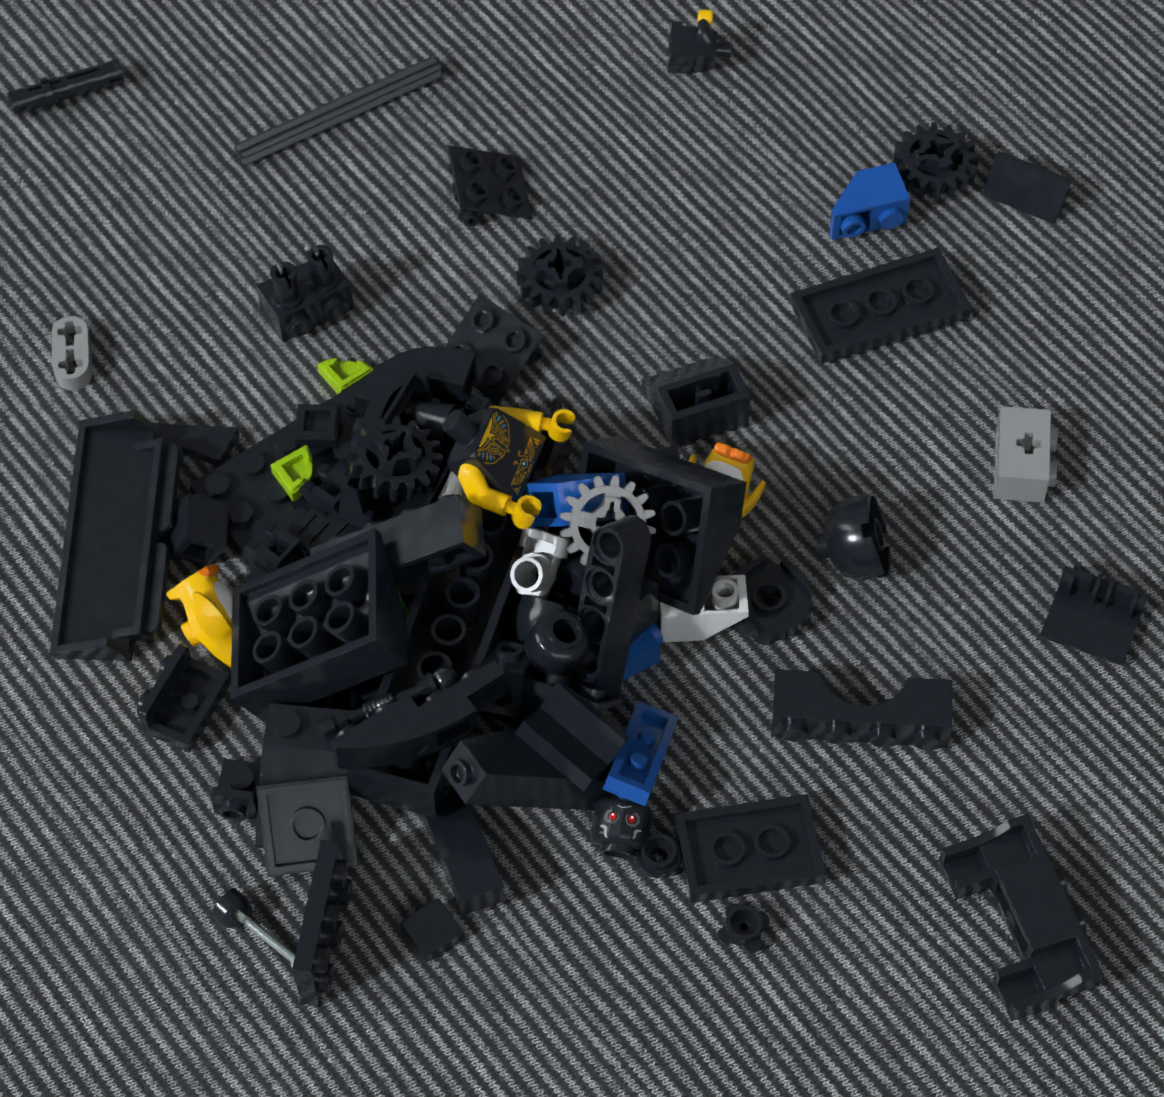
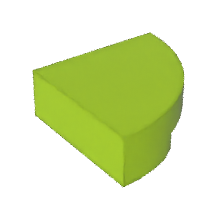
[317,358,373,394]
[270,445,314,502]

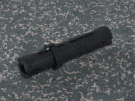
[6,59,125,116]

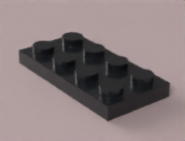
[790,247,972,364]

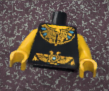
[442,406,576,529]

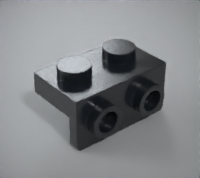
[137,643,231,753]

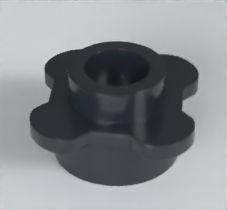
[718,903,770,953]

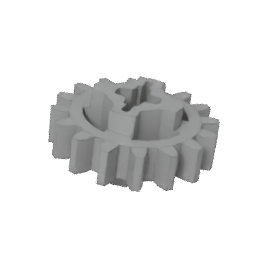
[559,475,656,565]

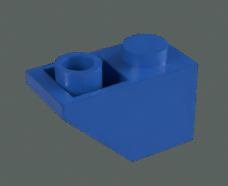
[829,163,910,240]
[525,473,630,527]

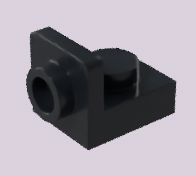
[210,758,261,821]

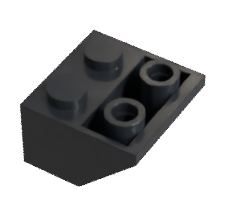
[641,355,750,446]

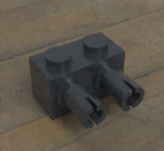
[256,245,354,343]

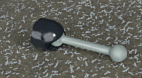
[211,888,295,967]

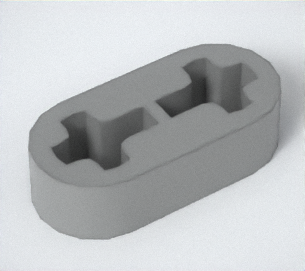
[51,316,92,391]

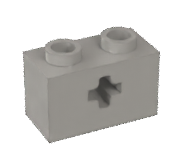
[993,406,1058,503]

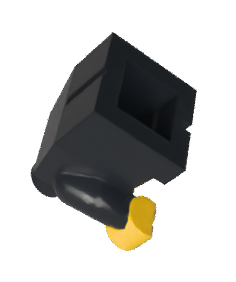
[668,10,731,74]

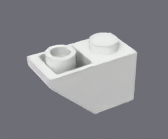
[659,575,749,642]

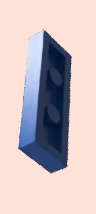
[603,701,679,806]

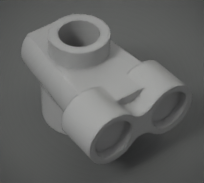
[510,526,572,600]

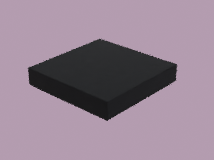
[257,774,359,877]

